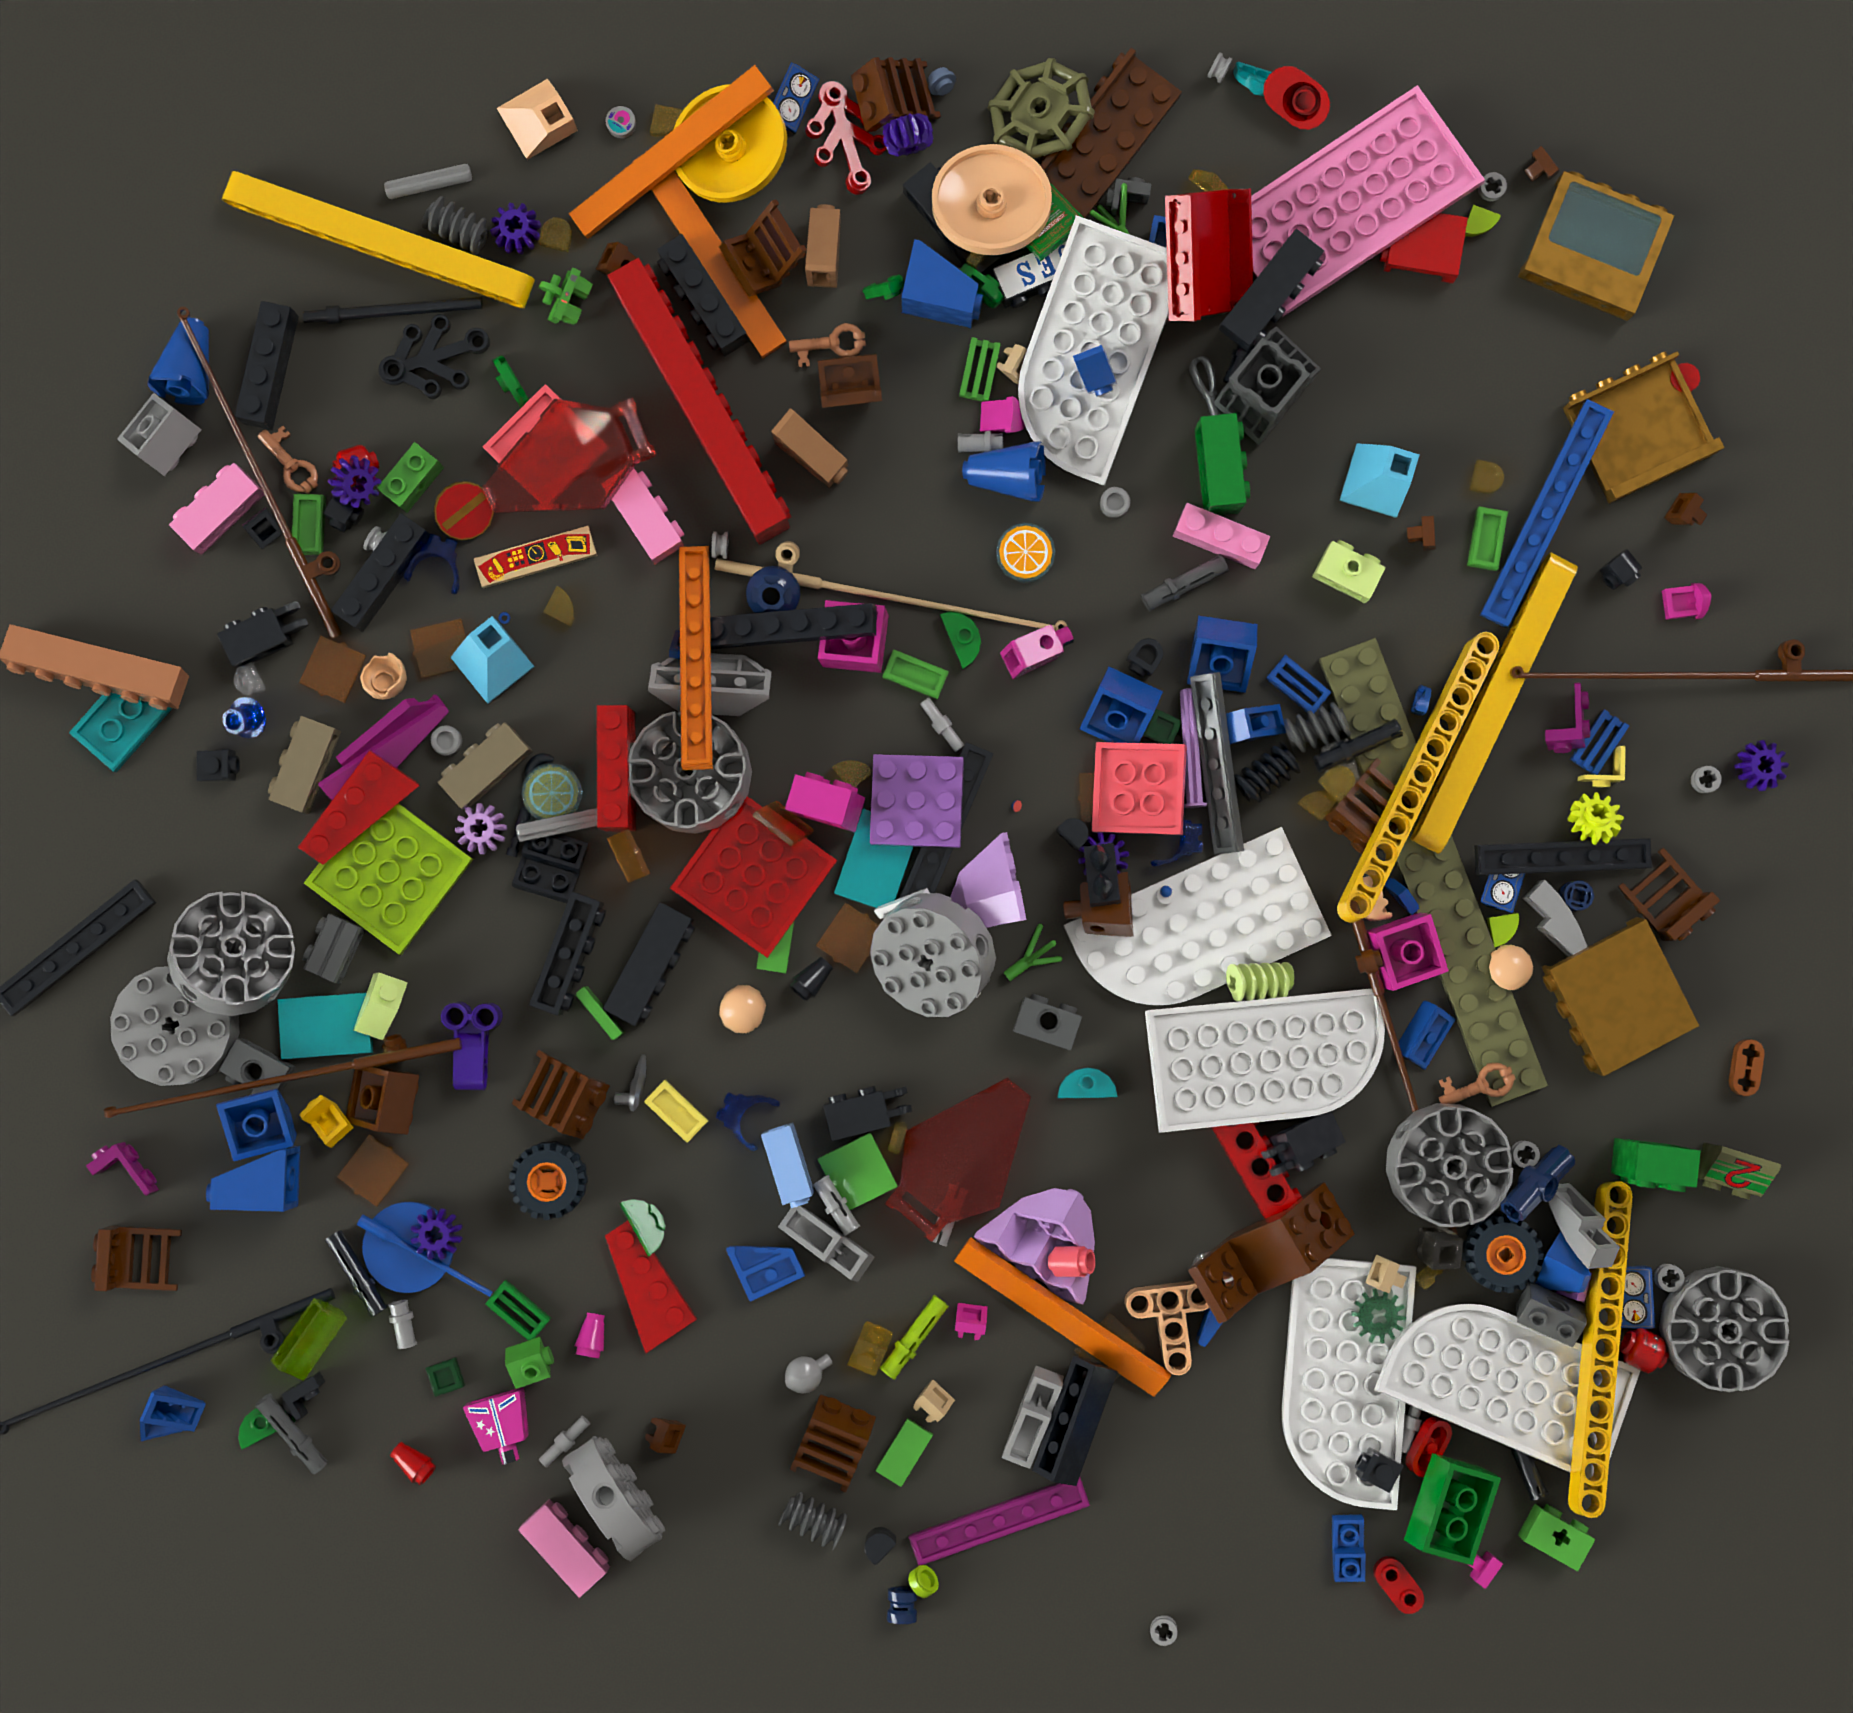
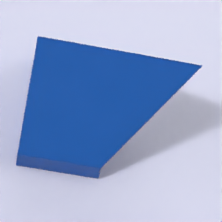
[1536,1231,1591,1293]
[140,1385,206,1441]

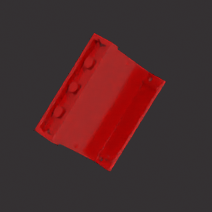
[1165,188,1253,321]

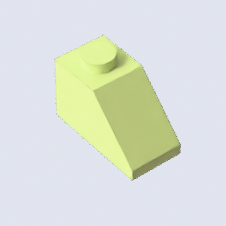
[353,973,408,1040]

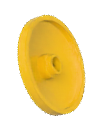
[673,84,787,203]

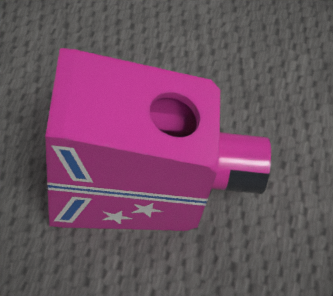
[1000,625,1074,679]
[463,1387,529,1464]

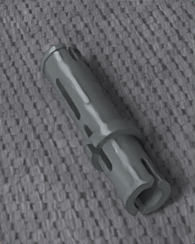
[1141,554,1229,612]
[255,1393,328,1475]

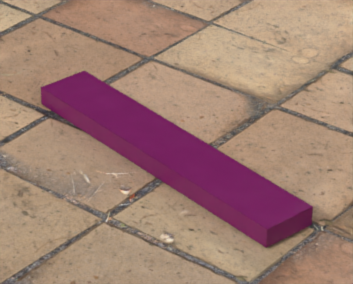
[909,1477,1090,1566]

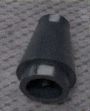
[789,957,833,1002]

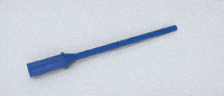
[357,1214,493,1297]

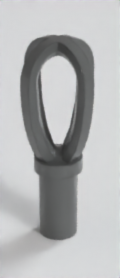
[1189,356,1223,416]

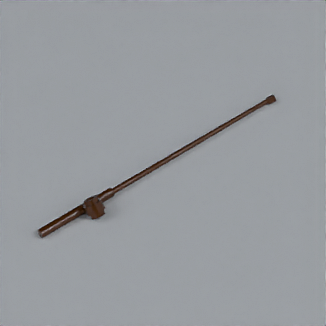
[177,306,342,639]
[1510,639,1853,681]
[1342,893,1458,1237]
[103,1034,462,1118]

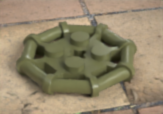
[987,58,1095,160]

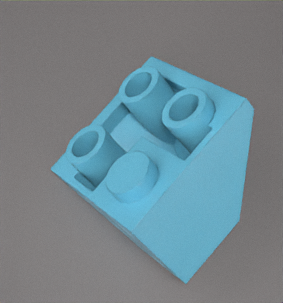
[1339,443,1420,518]
[450,616,535,704]

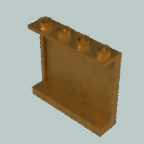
[1563,351,1725,504]
[1542,917,1699,1076]

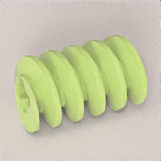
[1226,962,1295,1002]

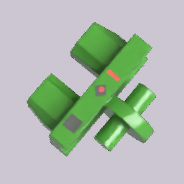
[539,268,593,325]

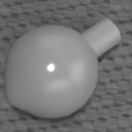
[785,1354,833,1394]

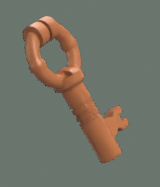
[789,323,866,367]
[258,426,318,494]
[1439,1063,1516,1104]

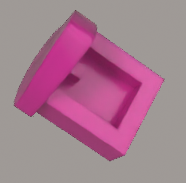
[980,396,1025,433]
[1662,583,1711,620]

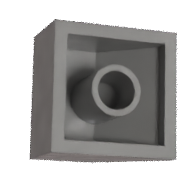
[117,393,202,476]

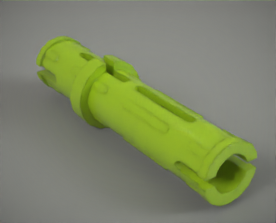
[880,1295,949,1380]

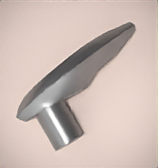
[614,1055,646,1111]

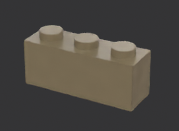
[268,716,341,814]
[438,722,533,810]

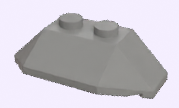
[648,653,772,716]

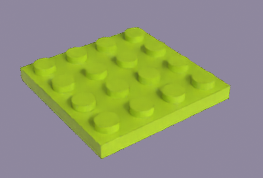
[304,803,474,955]

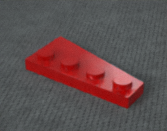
[298,749,420,865]
[605,1220,697,1353]

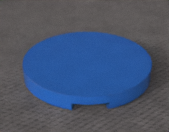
[362,1202,454,1293]

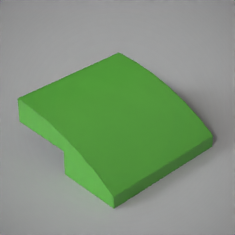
[818,1132,898,1210]

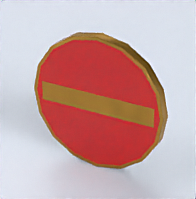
[434,481,494,540]

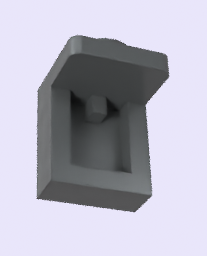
[1106,177,1151,216]

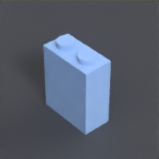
[761,1122,814,1208]

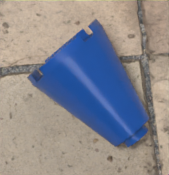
[148,318,209,405]
[962,441,1046,502]

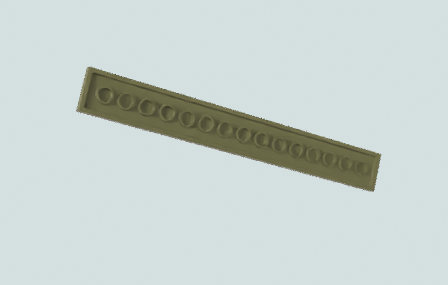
[1318,638,1548,1107]

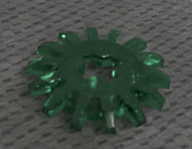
[1351,1288,1406,1344]

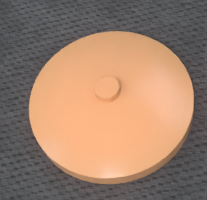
[932,144,1052,255]

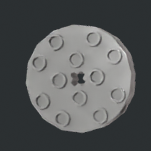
[629,711,752,834]
[167,891,295,1016]
[870,893,996,1017]
[110,966,240,1086]
[1386,1103,1513,1227]
[1659,1266,1790,1392]
[562,1436,666,1562]

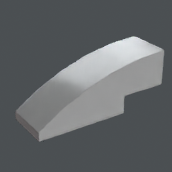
[1522,880,1587,957]
[1549,1183,1620,1269]
[778,1206,875,1282]
[1002,1366,1064,1469]

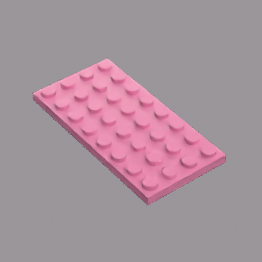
[1251,85,1485,317]

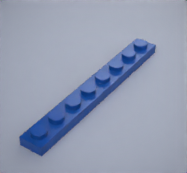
[1480,399,1614,628]

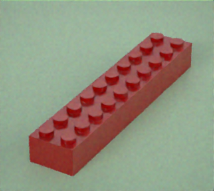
[607,257,792,545]

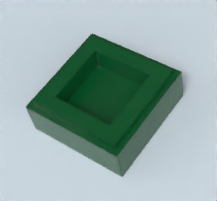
[1143,709,1182,744]
[425,1357,465,1397]

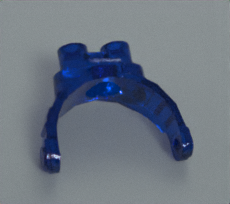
[404,534,460,595]
[1150,820,1203,867]
[716,1092,780,1151]

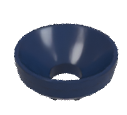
[746,566,801,613]

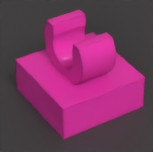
[955,1303,988,1340]
[1468,1551,1503,1589]

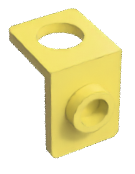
[1578,746,1625,787]

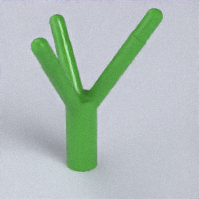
[1089,183,1130,235]
[1004,924,1063,981]

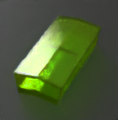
[270,1298,347,1381]

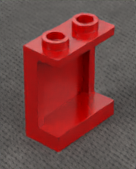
[1380,213,1468,283]

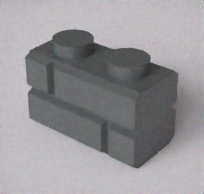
[303,913,366,983]

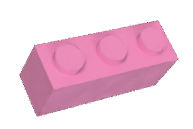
[169,463,264,555]
[603,466,685,565]
[1173,503,1270,569]
[518,1499,610,1598]

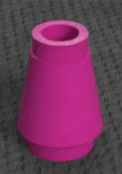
[574,1312,605,1358]

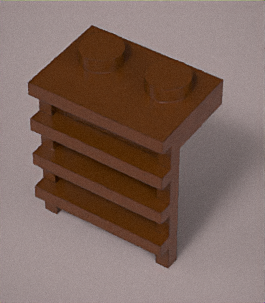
[851,57,941,132]
[719,199,807,297]
[817,354,882,408]
[1324,758,1411,854]
[1617,847,1720,941]
[512,1050,610,1139]
[91,1225,182,1291]
[790,1394,876,1493]

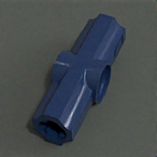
[1500,1145,1575,1223]

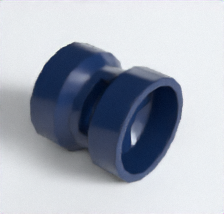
[1557,881,1594,911]
[887,1586,917,1624]

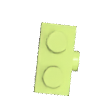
[1312,540,1386,603]

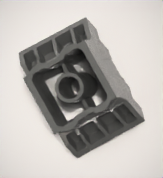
[1214,327,1321,445]

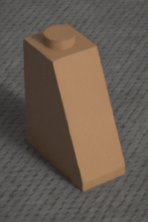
[805,204,841,288]
[771,408,849,488]

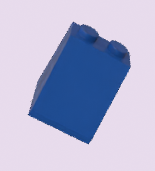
[901,239,983,328]
[206,1146,301,1212]

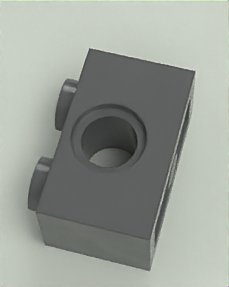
[1013,993,1082,1051]
[219,1038,296,1094]
[1516,1282,1587,1347]

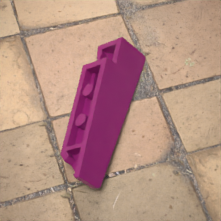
[318,694,449,800]

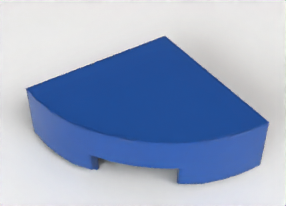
[1410,685,1431,716]
[1384,878,1420,915]

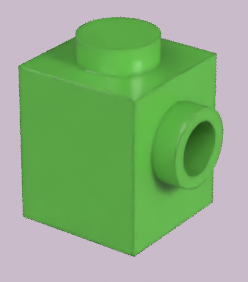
[505,1337,554,1389]

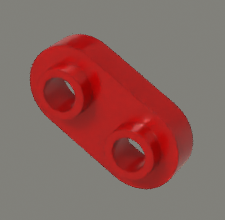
[1406,1416,1452,1477]
[1373,1556,1424,1614]

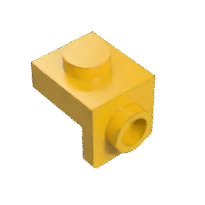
[299,1095,354,1148]

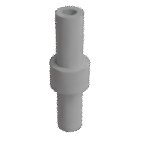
[920,698,965,752]
[1402,1405,1422,1453]
[539,1416,590,1467]

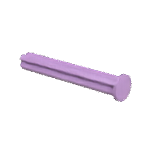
[1180,688,1207,808]

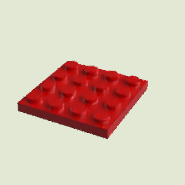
[670,796,837,958]

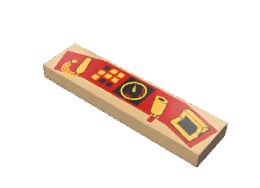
[474,526,598,589]

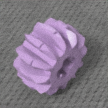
[455,803,507,854]

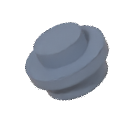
[927,67,956,95]

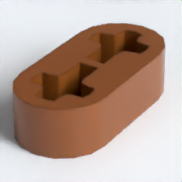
[1729,1039,1765,1096]

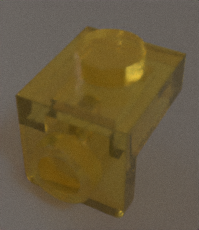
[847,1321,893,1376]

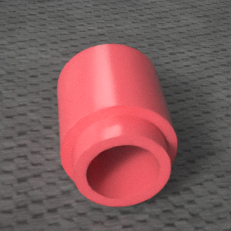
[1048,1246,1095,1277]

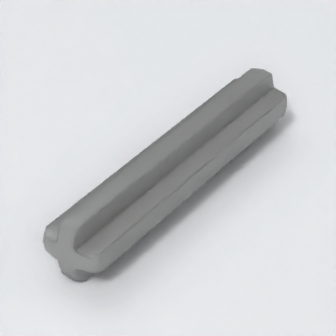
[384,164,472,199]
[516,808,597,842]

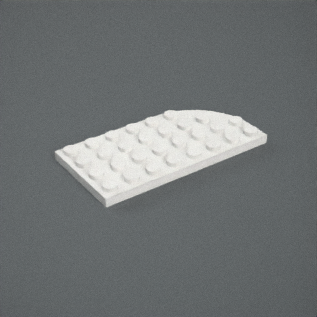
[1018,215,1169,486]
[1063,827,1332,1005]
[1145,989,1385,1133]
[1282,1258,1416,1510]
[1374,1304,1640,1479]

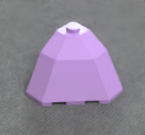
[951,832,1026,929]
[974,1188,1095,1305]

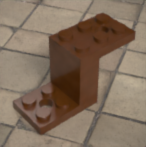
[1188,1182,1355,1324]

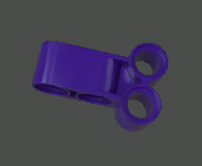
[441,1002,503,1090]

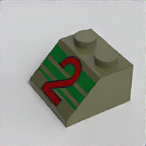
[1698,1143,1781,1200]

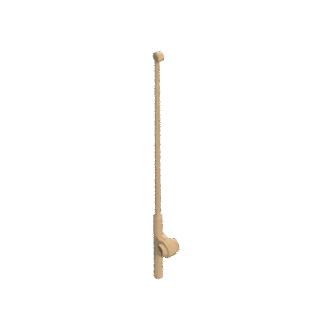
[715,541,1067,631]

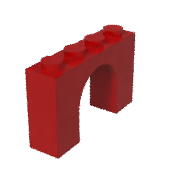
[597,705,636,832]

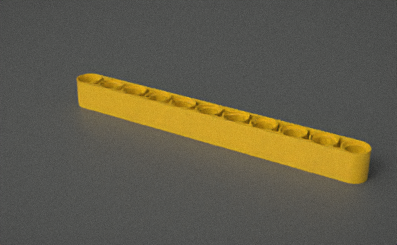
[222,171,535,308]
[1411,552,1578,854]
[1337,632,1500,923]
[1568,1181,1633,1518]

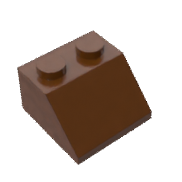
[346,1066,419,1135]

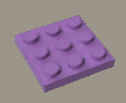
[870,754,964,848]

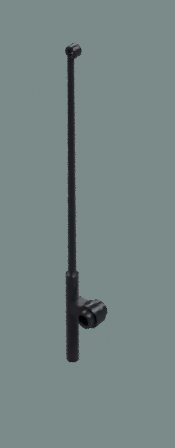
[0,1288,335,1435]

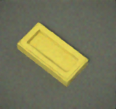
[644,1080,709,1143]

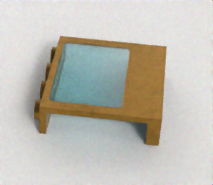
[1518,171,1675,321]

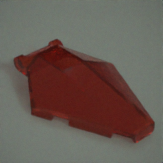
[482,398,657,513]
[885,1078,1031,1243]

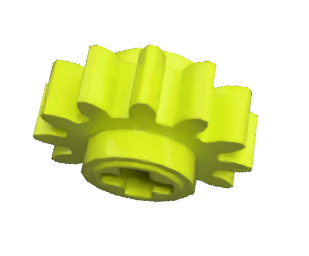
[1567,792,1624,845]

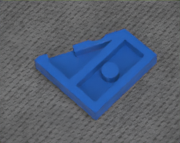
[726,1246,805,1302]

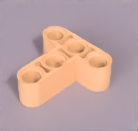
[1124,1280,1209,1375]

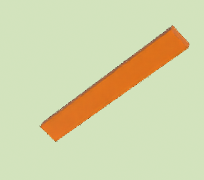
[569,65,774,239]
[633,157,787,359]
[679,546,713,770]
[954,1237,1171,1397]

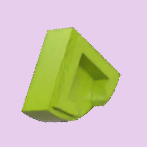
[1465,205,1501,237]
[1487,913,1519,947]

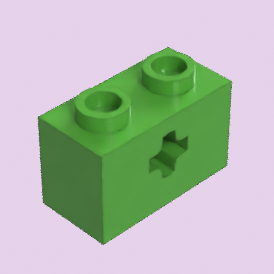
[377,442,444,513]
[1518,1503,1595,1571]

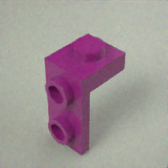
[1545,683,1591,753]
[86,1142,159,1196]

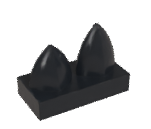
[1084,843,1121,907]

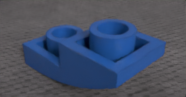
[1332,1514,1366,1582]

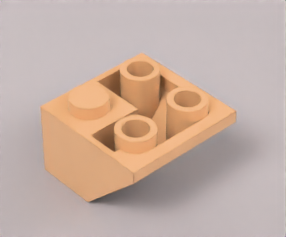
[497,79,578,160]

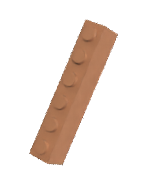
[0,624,189,710]

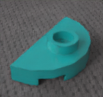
[1233,62,1272,96]
[1057,1067,1118,1098]

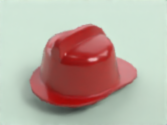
[1263,66,1330,130]

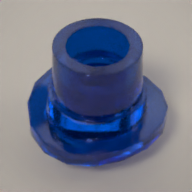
[222,696,266,738]

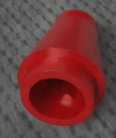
[390,1442,436,1485]

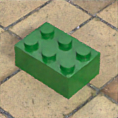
[1194,413,1250,515]
[1611,1138,1701,1192]
[1404,1453,1501,1566]

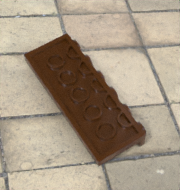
[1040,47,1182,219]

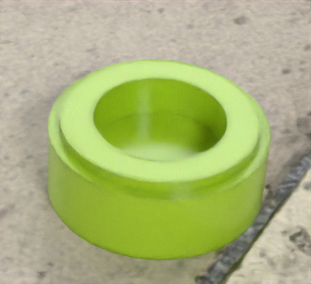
[908,1565,939,1598]

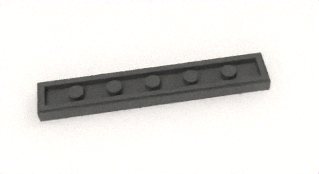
[1190,672,1244,854]

